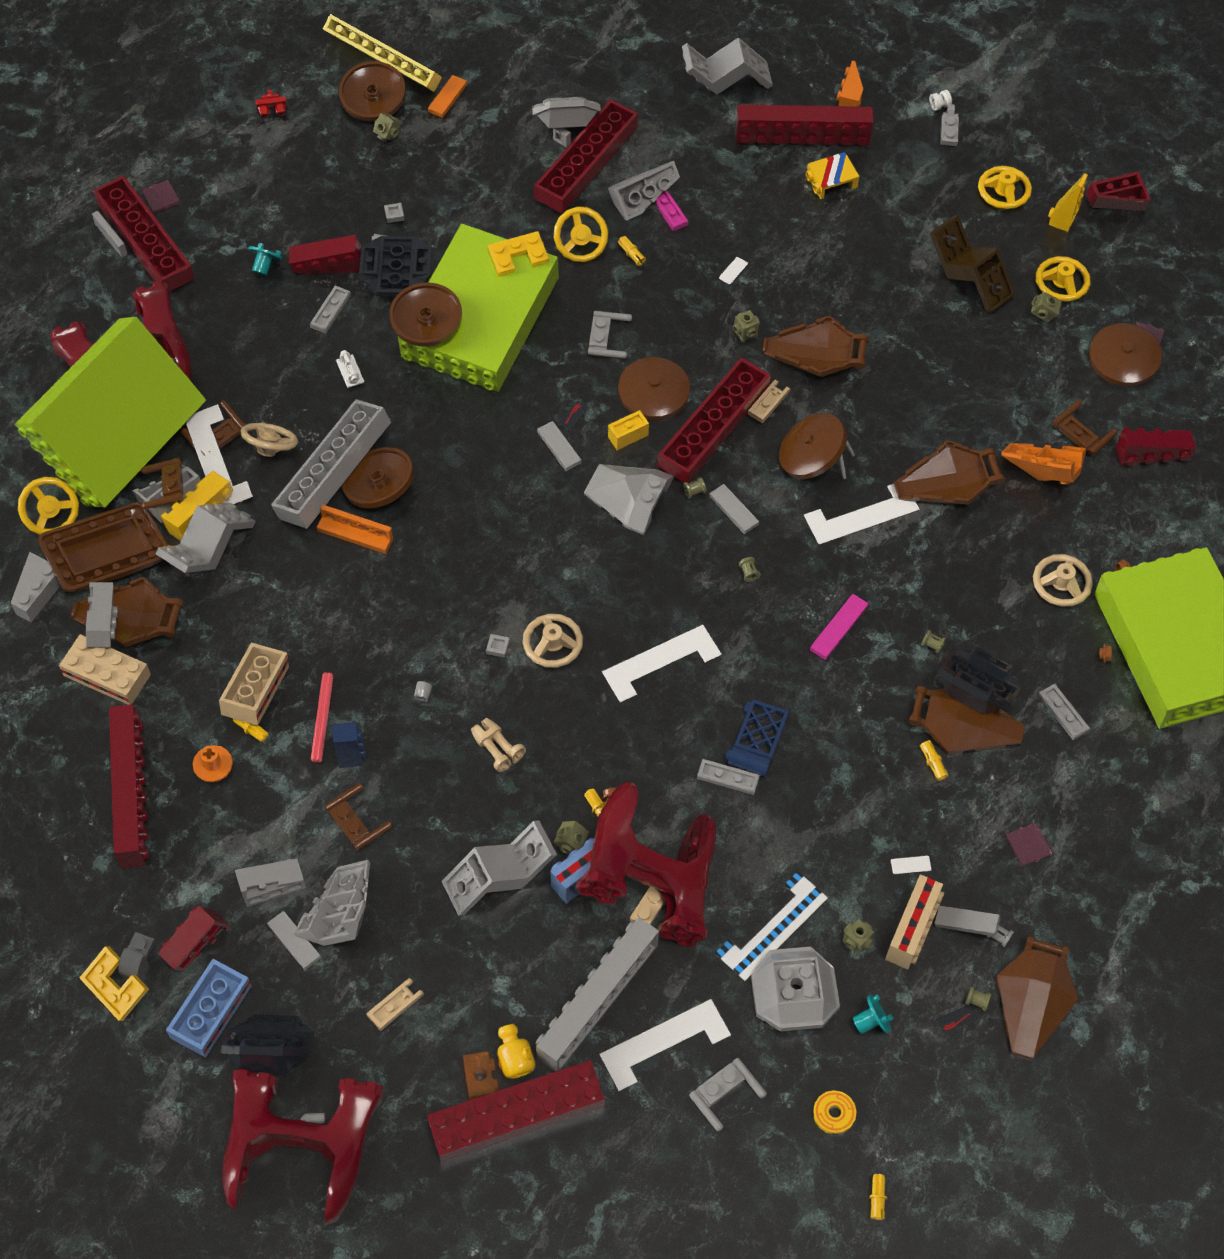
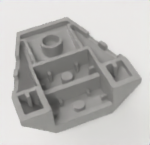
[584,464,674,535]
[294,860,370,946]

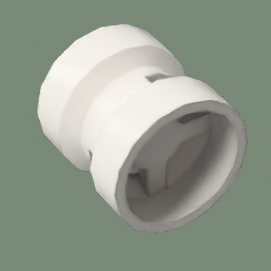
[929,90,952,111]

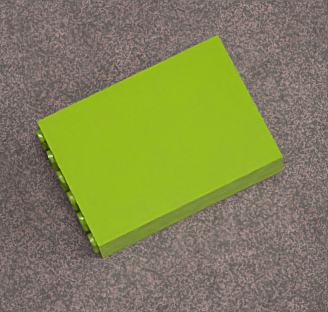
[398,223,559,392]
[14,317,206,507]
[1094,547,1224,729]

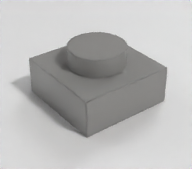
[553,127,571,148]
[384,203,404,223]
[486,634,510,658]

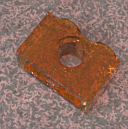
[463,1051,498,1101]

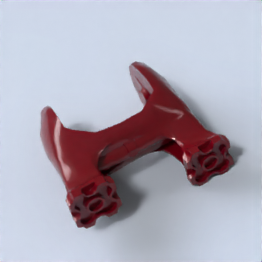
[49,281,192,381]
[576,782,717,947]
[222,1069,383,1224]

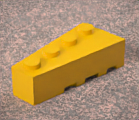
[161,471,233,541]

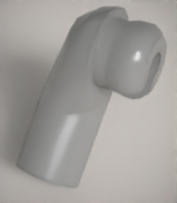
[299,1113,325,1124]

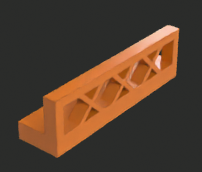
[317,505,393,554]

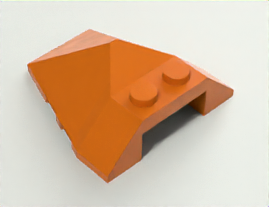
[1001,443,1086,484]

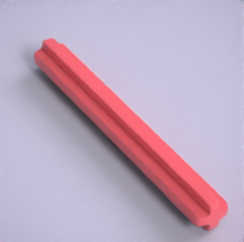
[311,673,333,763]

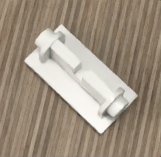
[336,350,364,388]

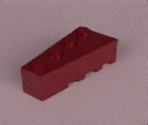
[289,234,362,274]
[1116,427,1196,466]

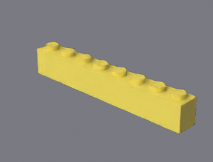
[323,14,442,92]

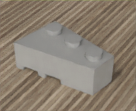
[133,467,201,523]
[11,552,61,622]
[86,582,118,647]
[235,859,306,907]

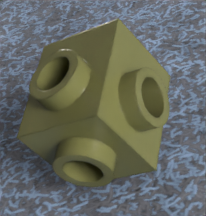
[373,113,402,141]
[1031,291,1062,323]
[733,310,760,342]
[553,821,589,854]
[843,919,874,955]

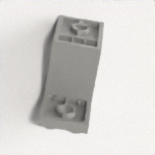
[682,38,773,95]
[156,502,256,573]
[442,820,557,916]

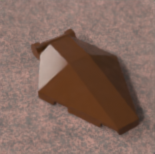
[763,315,869,377]
[893,440,1005,505]
[71,577,184,647]
[909,686,1025,755]
[995,935,1079,1060]

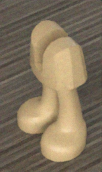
[471,718,526,772]

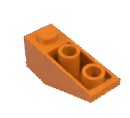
[837,61,863,107]

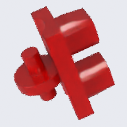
[255,89,287,118]

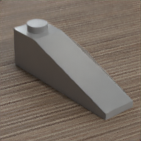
[608,161,680,221]

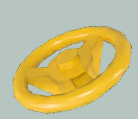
[978,166,1032,209]
[554,207,608,263]
[1036,256,1090,302]
[18,477,79,535]

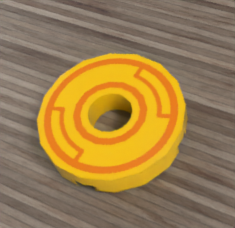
[813,1090,856,1134]

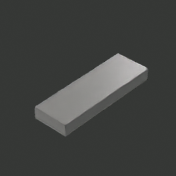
[92,211,127,257]
[310,286,351,334]
[537,421,581,471]
[709,484,759,534]
[1038,684,1090,740]
[697,759,760,795]
[935,906,1000,936]
[267,911,321,971]

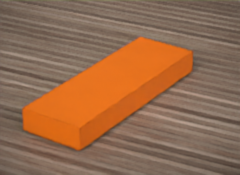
[428,75,467,118]

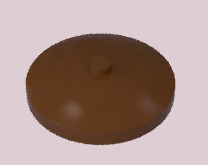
[339,61,406,121]
[389,282,462,347]
[1089,323,1162,386]
[618,357,690,420]
[779,413,847,479]
[342,447,414,508]

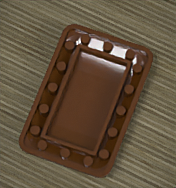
[38,502,168,592]

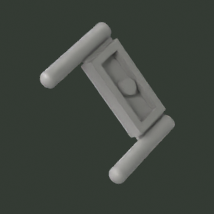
[588,311,632,359]
[689,1058,767,1131]

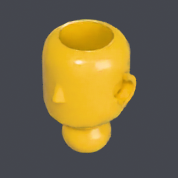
[497,1024,536,1079]

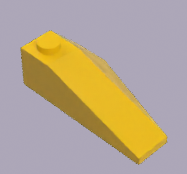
[1048,174,1088,232]

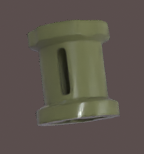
[683,477,706,499]
[739,557,761,582]
[921,630,946,653]
[965,986,991,1011]

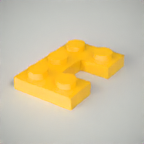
[488,231,549,277]
[80,946,149,1021]

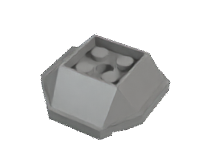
[532,97,601,128]
[751,947,840,1031]

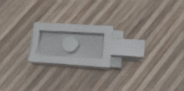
[940,104,959,146]

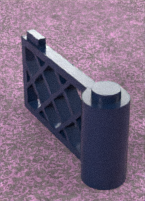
[725,699,789,777]

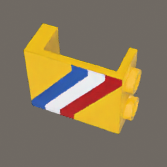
[806,152,859,199]

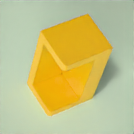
[608,410,649,450]

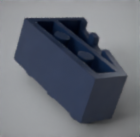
[332,722,366,768]

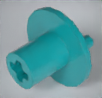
[248,243,282,276]
[853,994,894,1034]

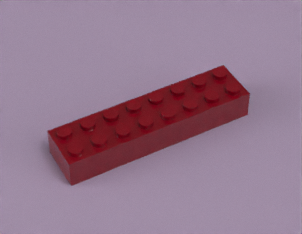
[534,99,638,214]
[736,105,873,145]
[93,175,195,292]
[657,357,771,483]
[109,704,149,869]
[427,1060,605,1162]

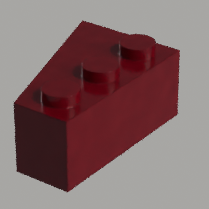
[1086,171,1151,211]
[158,905,231,972]

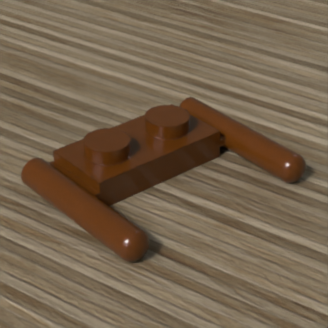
[181,400,245,456]
[1052,400,1118,456]
[141,457,184,509]
[324,783,393,851]

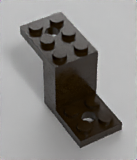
[930,215,1015,312]

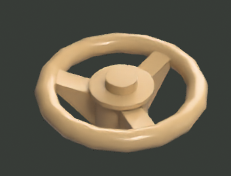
[240,423,298,456]
[1033,554,1093,607]
[522,614,583,668]

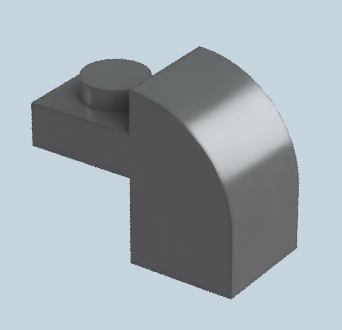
[118,932,156,981]

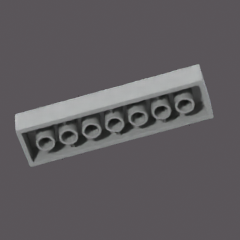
[271,400,391,529]
[535,917,659,1072]

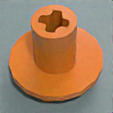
[193,745,233,782]

